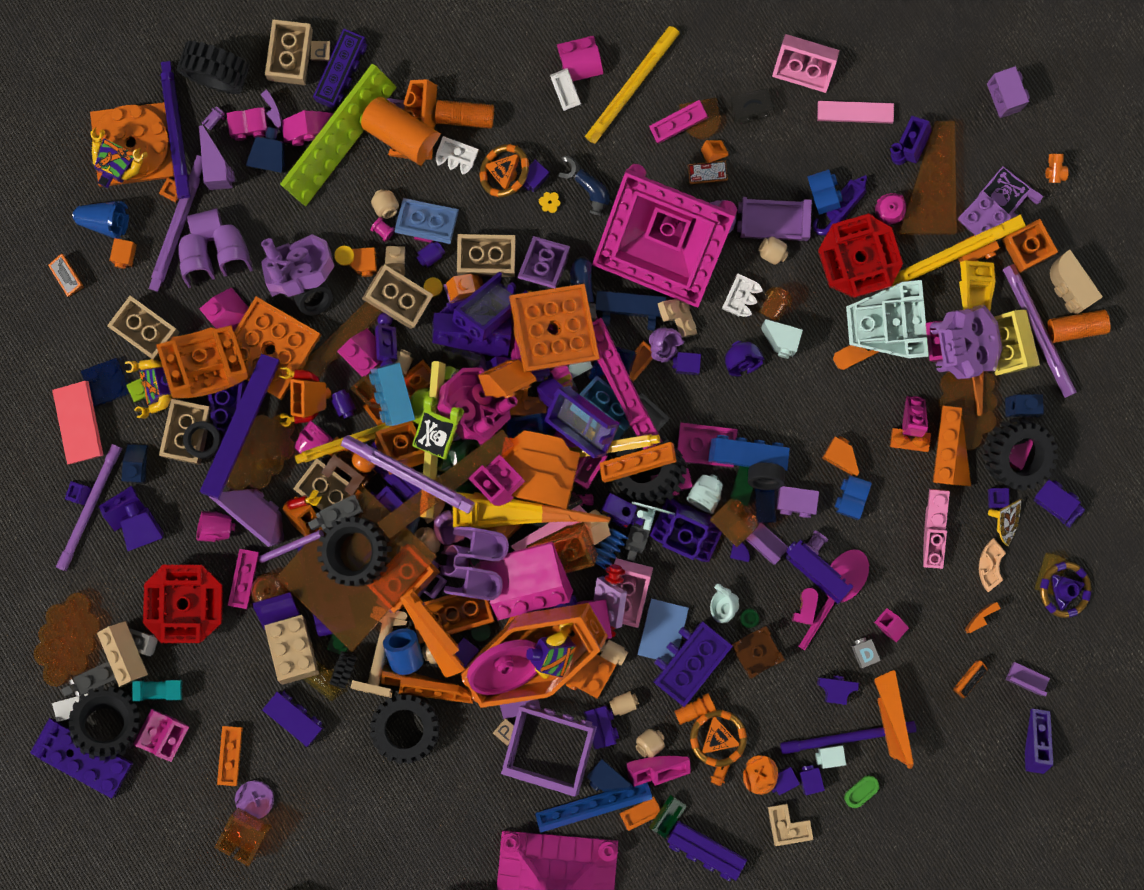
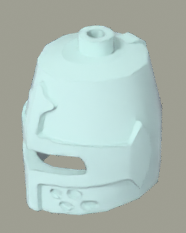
[687,474,723,514]

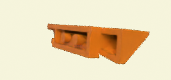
[400,588,465,677]
[380,665,473,704]
[874,670,913,769]

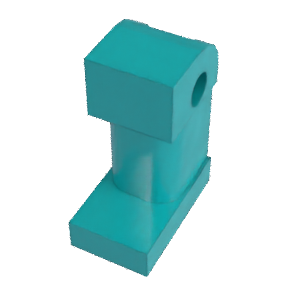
[132,680,182,701]

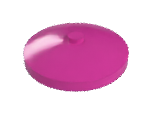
[467,640,537,695]

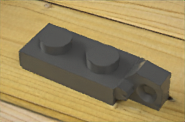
[308,494,363,530]
[625,507,656,562]
[61,661,116,697]

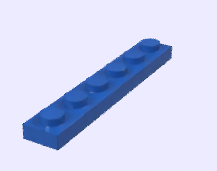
[535,782,653,833]

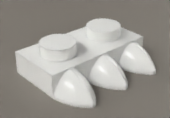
[436,136,479,175]
[722,274,763,317]

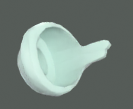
[710,583,739,623]

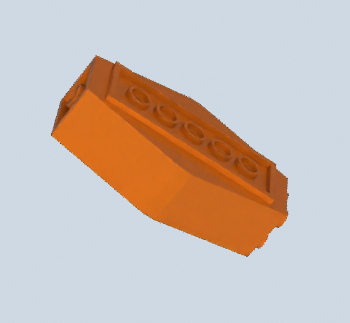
[461,603,608,708]

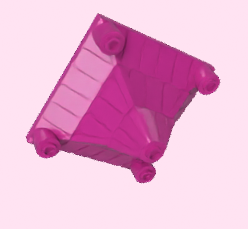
[592,164,737,308]
[497,830,618,890]

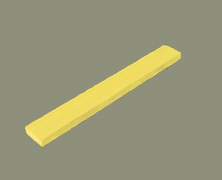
[419,361,446,519]

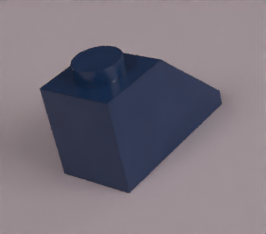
[121,444,148,484]
[587,759,634,792]

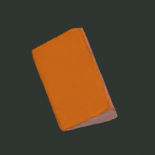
[701,140,729,163]

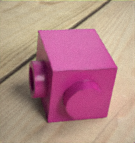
[874,608,909,643]

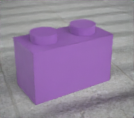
[776,486,819,518]

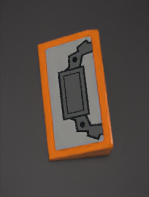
[48,254,84,297]

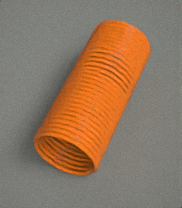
[435,99,494,129]
[1048,310,1111,343]

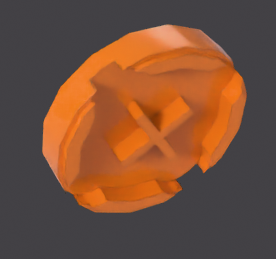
[743,755,778,795]

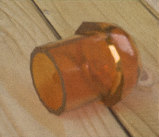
[759,286,792,322]

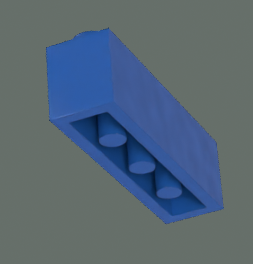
[708,435,790,471]

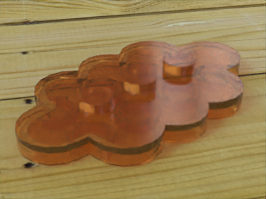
[939,372,997,450]
[226,414,295,491]
[34,593,100,687]

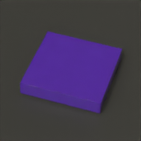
[253,592,300,630]

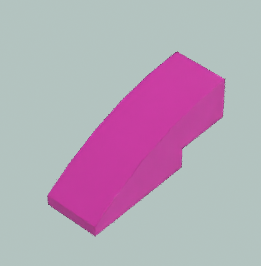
[627,756,690,787]

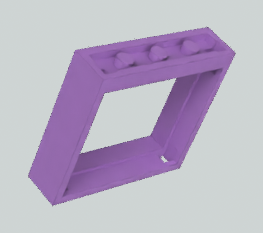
[501,703,597,797]

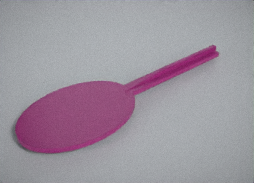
[798,550,869,650]

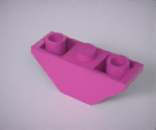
[902,396,928,438]

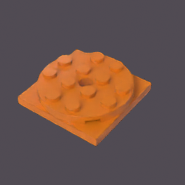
[90,102,174,187]
[509,284,600,372]
[234,296,321,400]

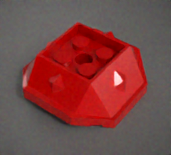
[818,213,903,298]
[143,565,223,643]

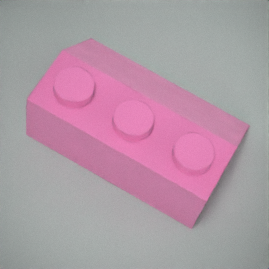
[772,34,839,93]

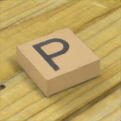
[310,41,331,62]
[493,718,514,746]

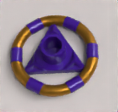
[1040,562,1091,618]

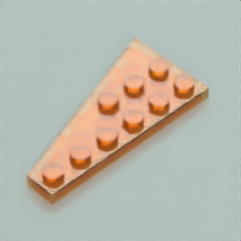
[899,121,957,235]

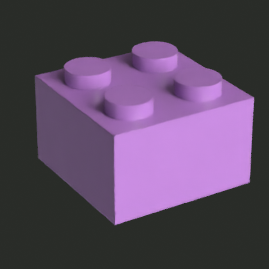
[987,66,1030,118]

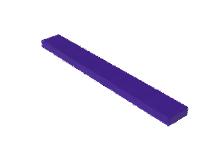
[200,354,280,500]

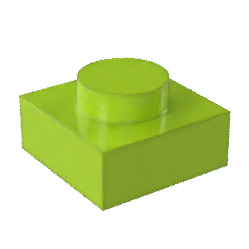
[126,378,145,403]

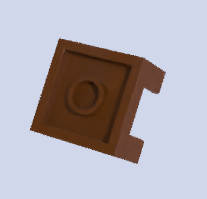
[321,450,375,496]
[731,626,785,679]

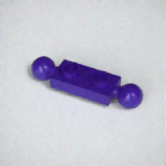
[375,313,397,366]

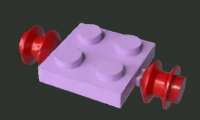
[594,564,627,640]

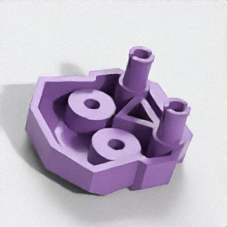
[261,234,334,297]
[930,305,1002,379]

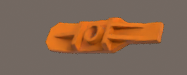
[833,345,879,370]

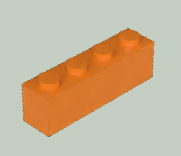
[388,79,437,160]
[933,406,971,486]

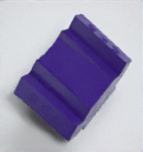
[650,498,726,562]

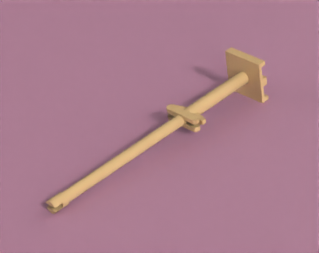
[351,472,423,698]

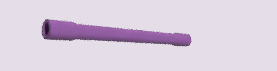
[56,444,122,571]

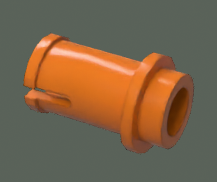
[710,765,730,786]

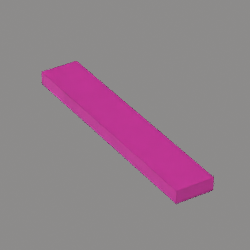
[592,318,649,426]

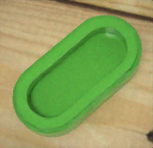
[844,775,879,808]

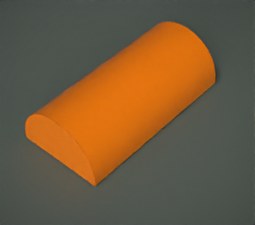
[361,97,441,166]
[414,594,495,644]

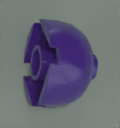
[725,341,764,377]

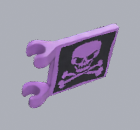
[978,166,1043,219]

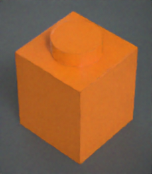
[110,238,137,269]

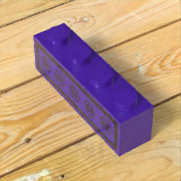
[313,29,367,110]

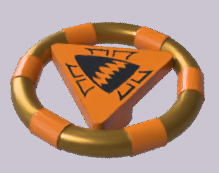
[479,144,529,197]
[690,710,747,767]

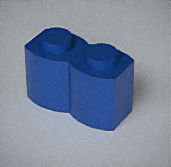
[807,169,843,215]
[834,475,872,520]

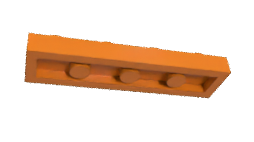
[600,442,676,483]

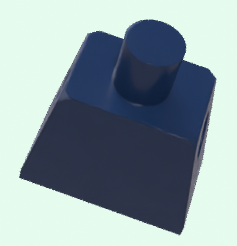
[246,127,285,173]
[1005,394,1044,417]

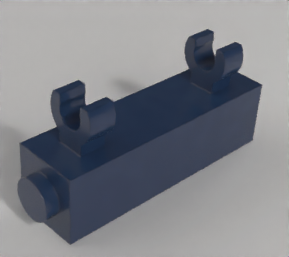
[596,291,666,331]

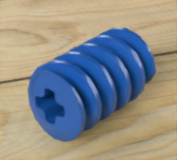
[589,528,629,570]

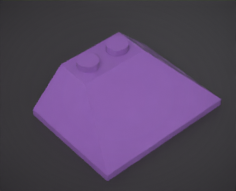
[209,489,284,547]

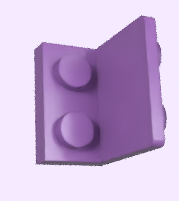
[958,191,1011,236]

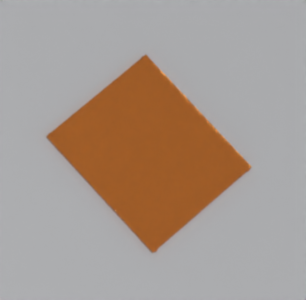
[276,484,437,652]

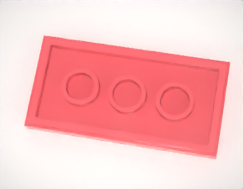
[52,381,104,464]

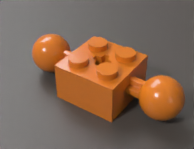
[352,421,425,475]

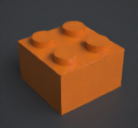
[1002,219,1058,273]

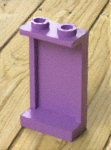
[737,197,812,241]

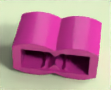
[226,108,268,141]

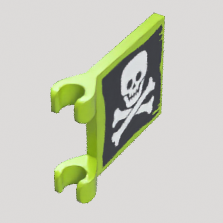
[412,397,464,459]

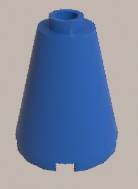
[73,201,129,239]

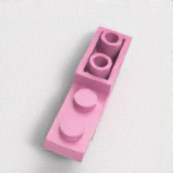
[923,489,950,569]

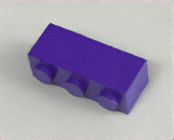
[262,691,324,747]

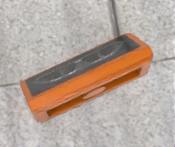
[953,660,988,698]

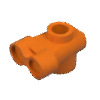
[1045,154,1068,183]

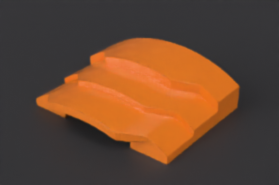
[156,325,248,398]
[501,430,580,509]

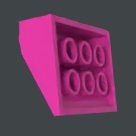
[480,542,573,620]

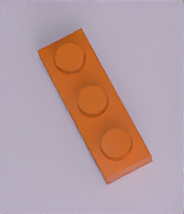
[217,726,243,786]

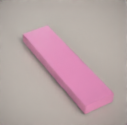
[817,101,894,124]

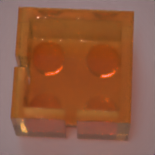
[710,498,759,547]
[214,808,272,867]

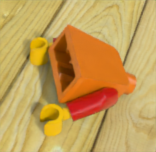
[279,367,332,427]
[283,490,326,536]

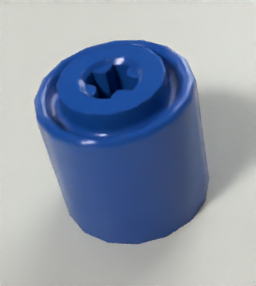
[383,629,424,675]

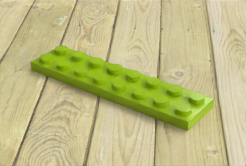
[280,64,397,206]

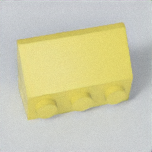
[994,310,1040,376]

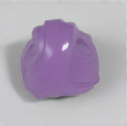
[649,327,684,362]
[434,510,465,545]

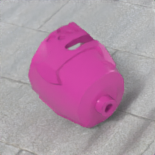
[875,193,906,225]
[295,420,333,454]
[196,511,235,542]

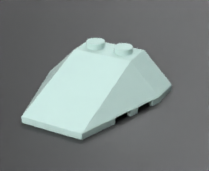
[846,280,929,358]

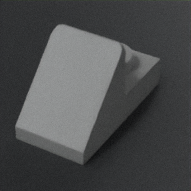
[129,629,158,656]

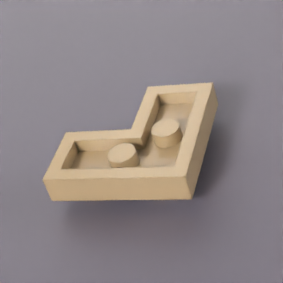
[658,299,698,338]
[768,804,813,846]

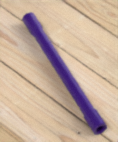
[780,721,916,754]

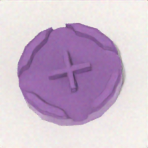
[235,780,274,820]

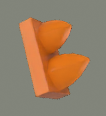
[890,428,931,452]

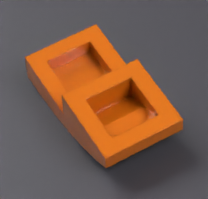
[965,602,1001,633]

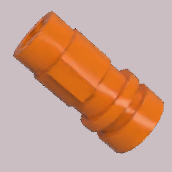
[674,693,716,725]

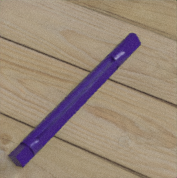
[160,61,191,199]

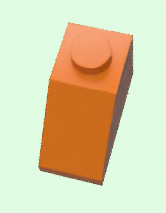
[348,247,377,277]
[446,274,484,301]
[822,436,859,477]

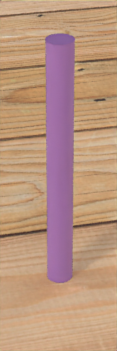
[258,530,324,563]

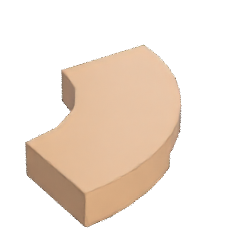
[979,538,1006,592]

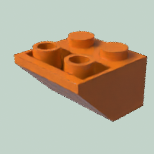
[478,360,537,398]

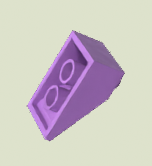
[199,125,235,190]
[518,236,570,289]

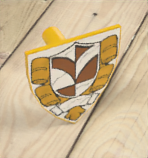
[988,499,1021,546]

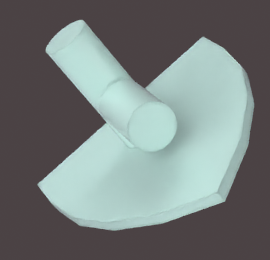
[632,502,675,531]

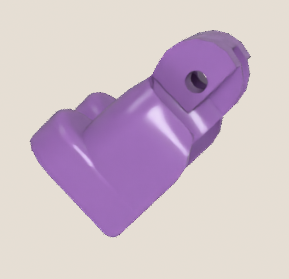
[179,208,253,288]
[439,527,509,600]

